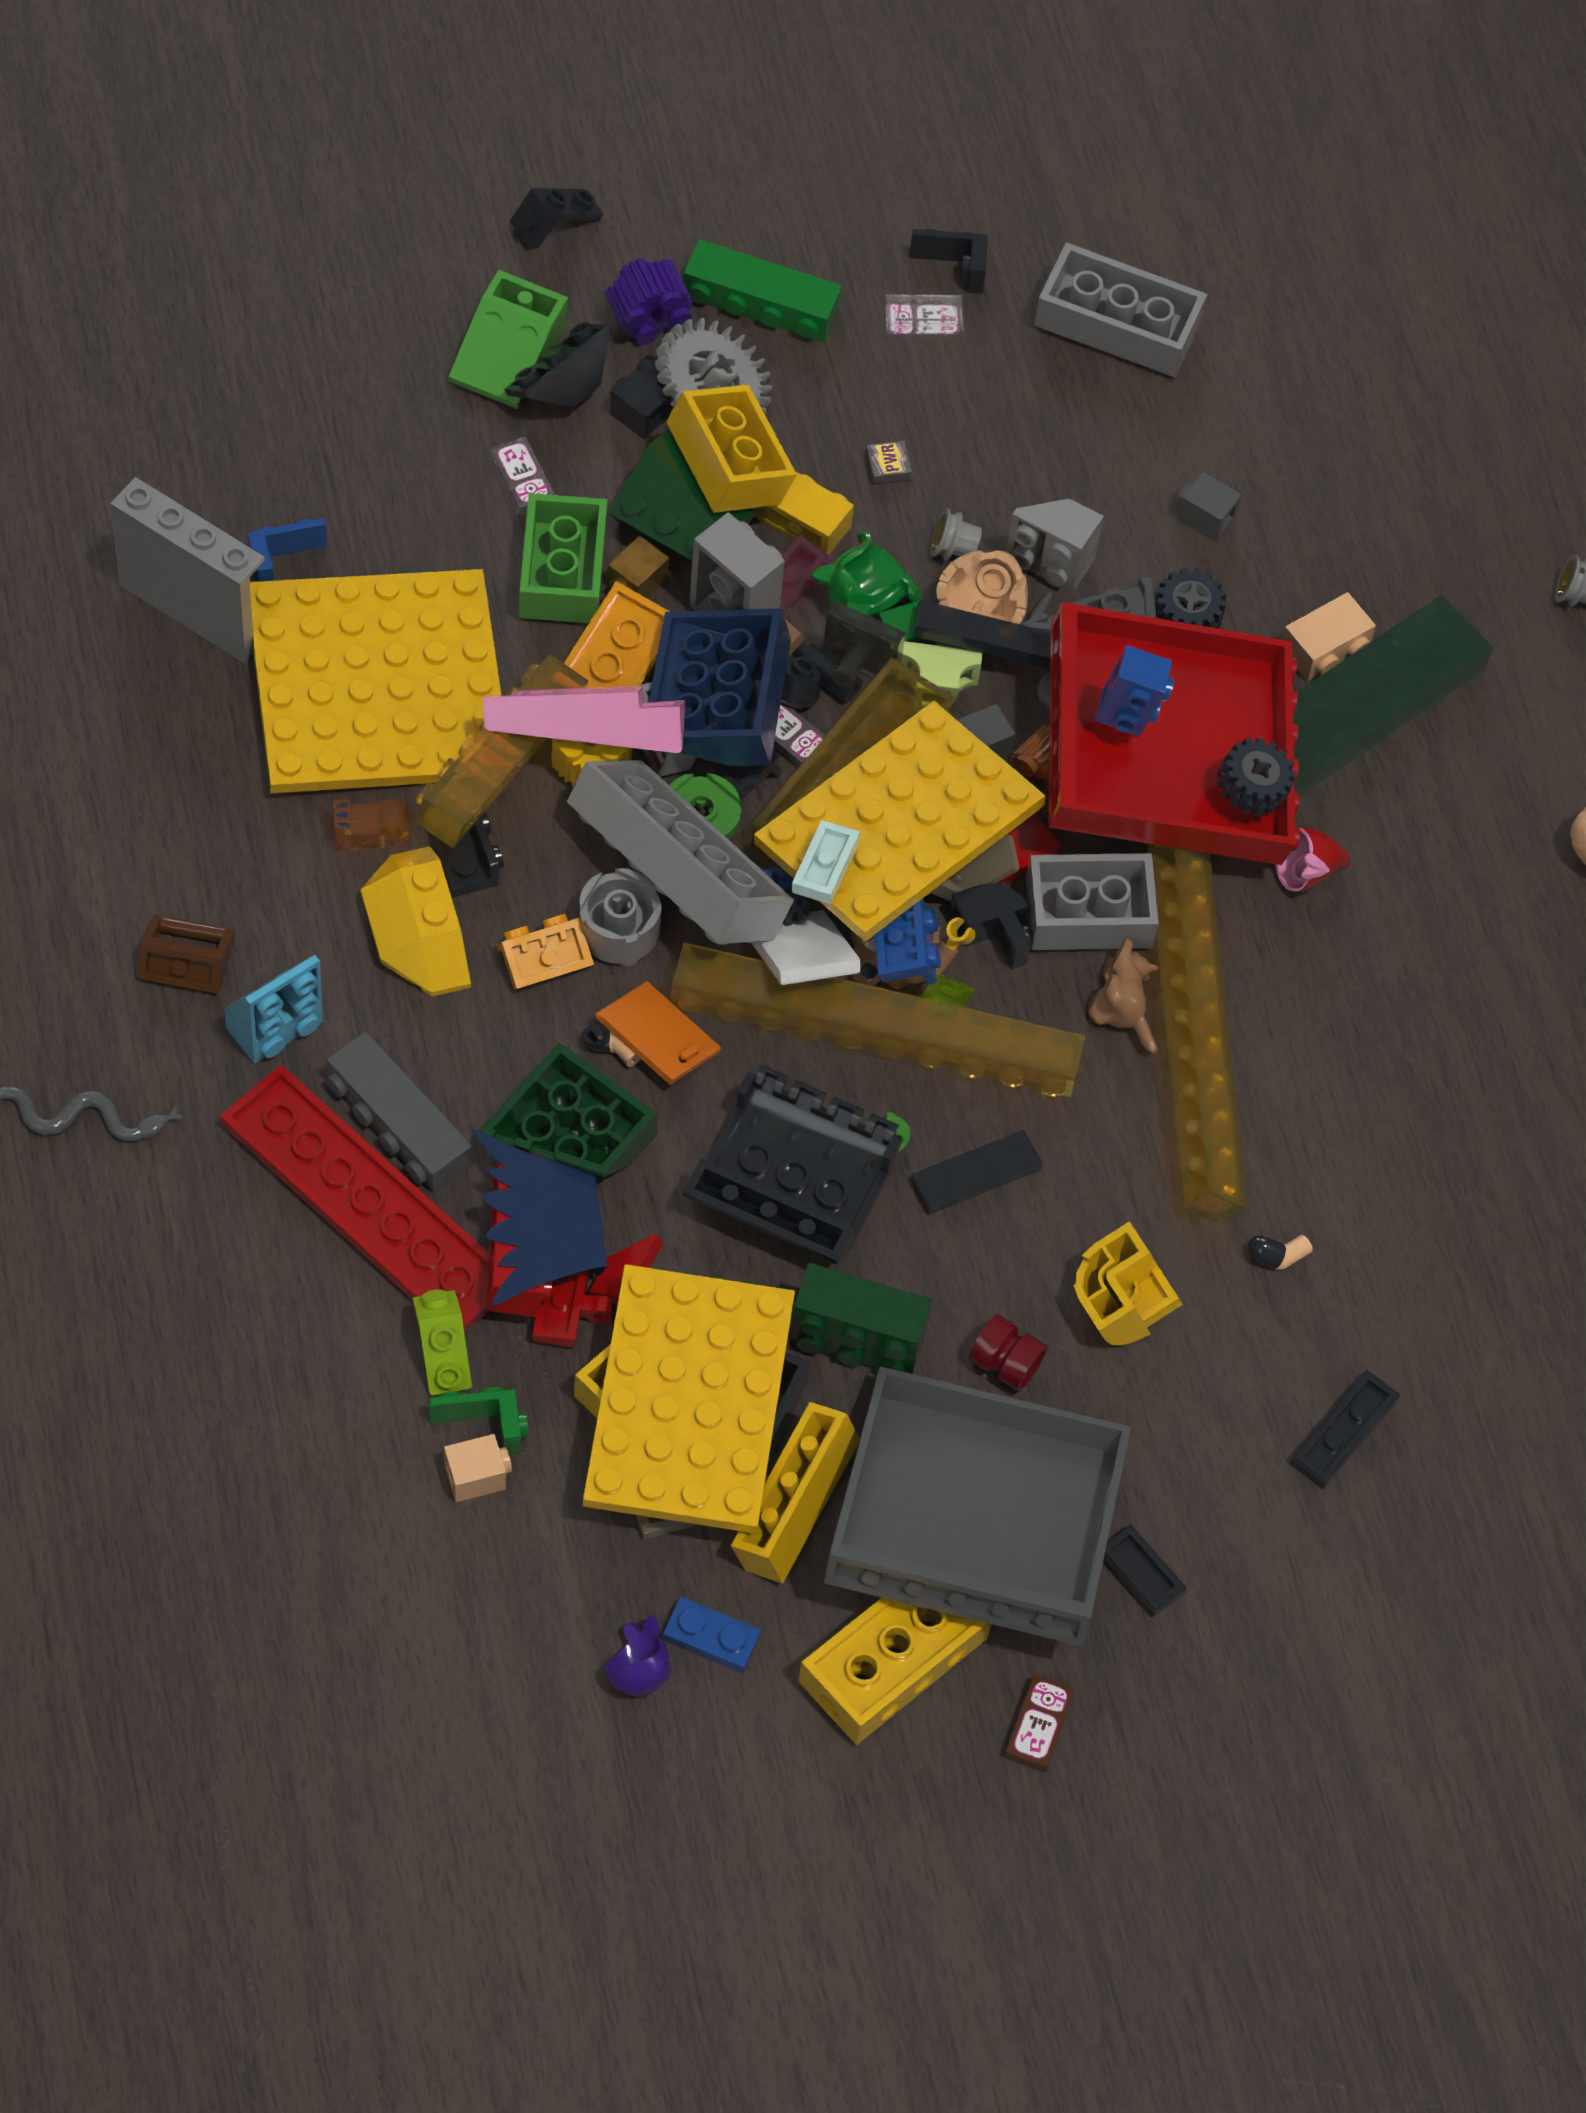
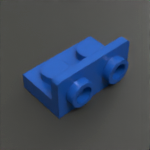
[875,898,941,984]

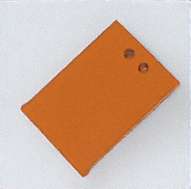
[595,981,721,1085]

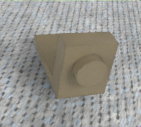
[930,834,1019,902]

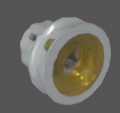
[930,508,982,561]
[1555,555,1586,607]

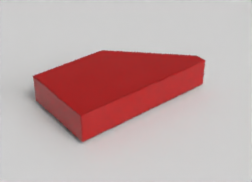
[589,1234,664,1305]

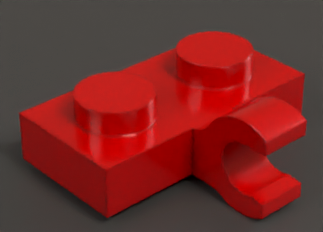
[532,1270,614,1348]

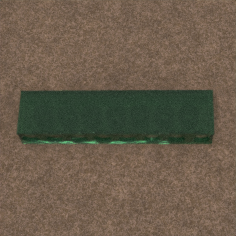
[1293,595,1494,797]

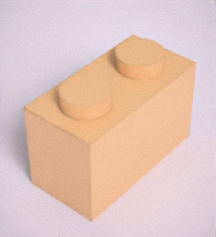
[1282,592,1376,682]

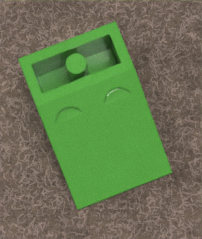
[448,270,568,409]

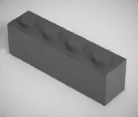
[326,1031,472,1193]

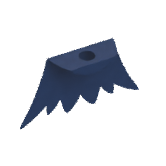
[472,1129,607,1306]

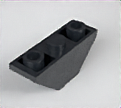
[504,322,610,408]

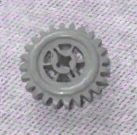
[655,318,773,414]

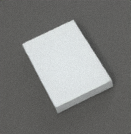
[752,910,860,985]

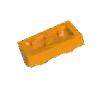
[496,914,594,990]

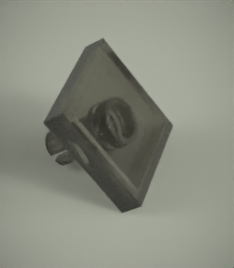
[822,601,906,688]

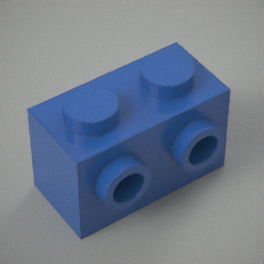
[1095,645,1175,736]

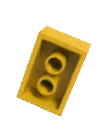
[666,384,797,513]

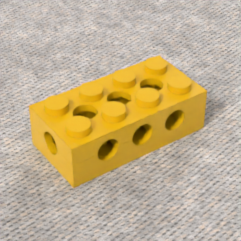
[798,1598,991,1745]

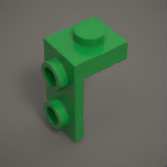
[429,1387,528,1455]

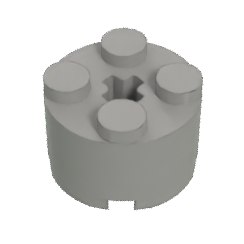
[579,868,662,967]

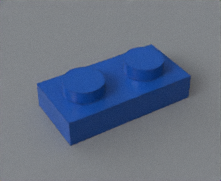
[663,1597,761,1674]

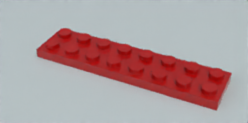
[220,1064,489,1333]

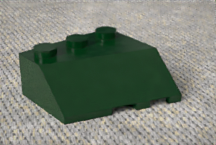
[608,428,756,566]
[480,1042,658,1177]

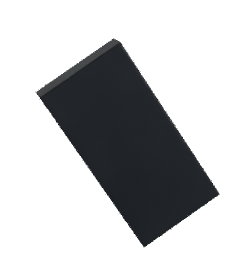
[1103,1524,1187,1618]

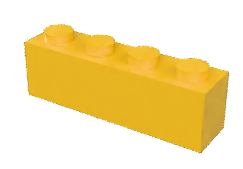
[753,471,854,558]
[731,1402,860,1584]

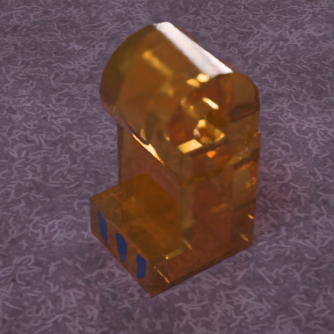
[333,798,410,851]

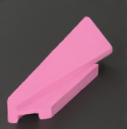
[483,686,685,753]

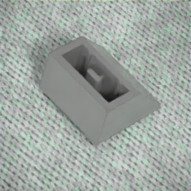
[1006,498,1104,593]

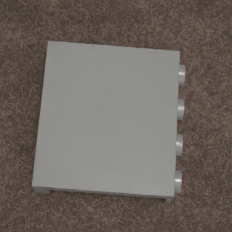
[110,477,265,664]

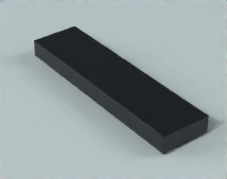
[914,599,1051,669]

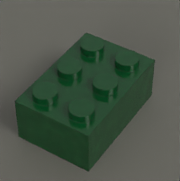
[789,1263,932,1374]

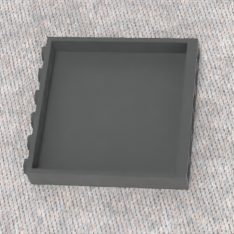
[824,1366,1131,1647]

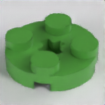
[669,773,741,840]

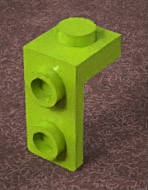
[413,1289,472,1396]

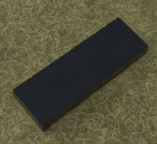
[911,1130,1043,1215]
[1290,1369,1401,1490]

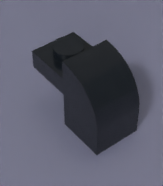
[949,884,1033,969]

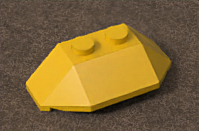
[361,846,471,997]

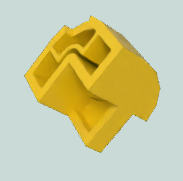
[1073,1221,1183,1345]

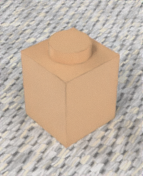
[444,1434,512,1502]

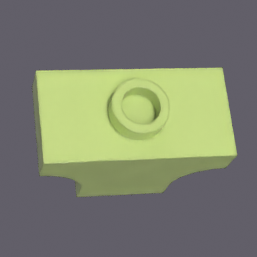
[899,641,982,710]

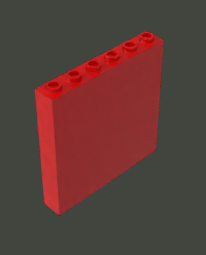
[1049,602,1300,865]

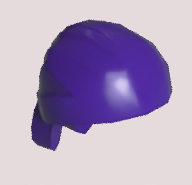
[603,1615,671,1696]

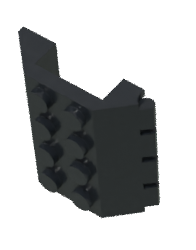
[683,1065,902,1264]

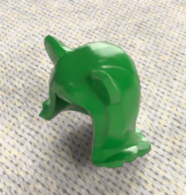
[811,530,923,622]

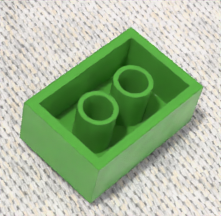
[519,493,608,623]

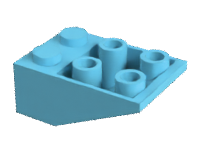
[224,955,323,1064]

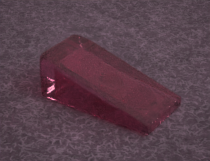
[780,535,832,616]

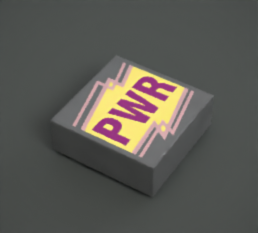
[866,440,912,484]

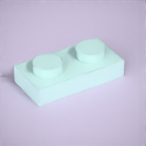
[792,820,860,904]

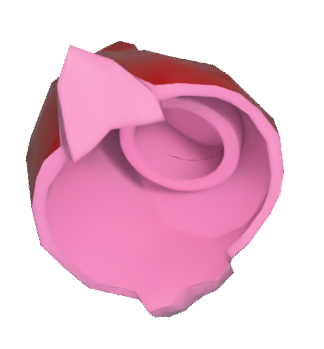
[1275,826,1351,892]

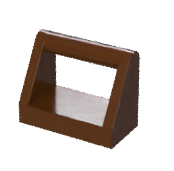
[137,914,235,994]

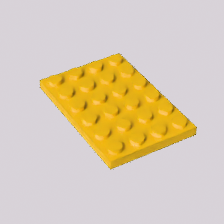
[754,701,1045,942]
[583,1264,795,1534]

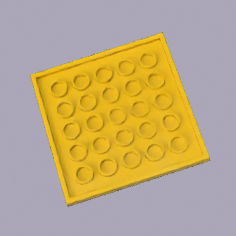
[250,569,513,793]

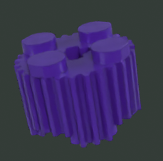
[604,258,692,345]

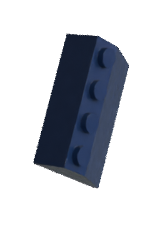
[649,608,791,766]

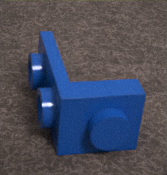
[247,518,327,582]

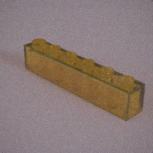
[413,654,589,848]

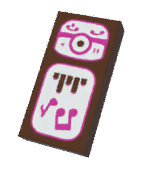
[1004,1674,1075,1772]

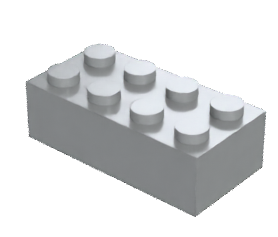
[1034,242,1208,378]

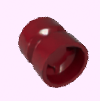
[968,1313,1049,1392]

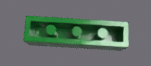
[683,239,842,343]

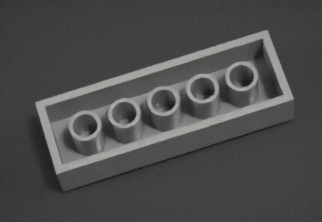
[567,760,794,945]

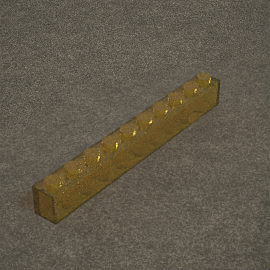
[1147,844,1247,1223]
[671,942,1086,1097]

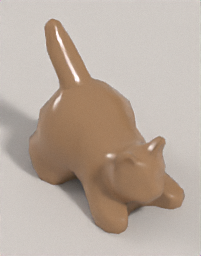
[1088,938,1159,1053]

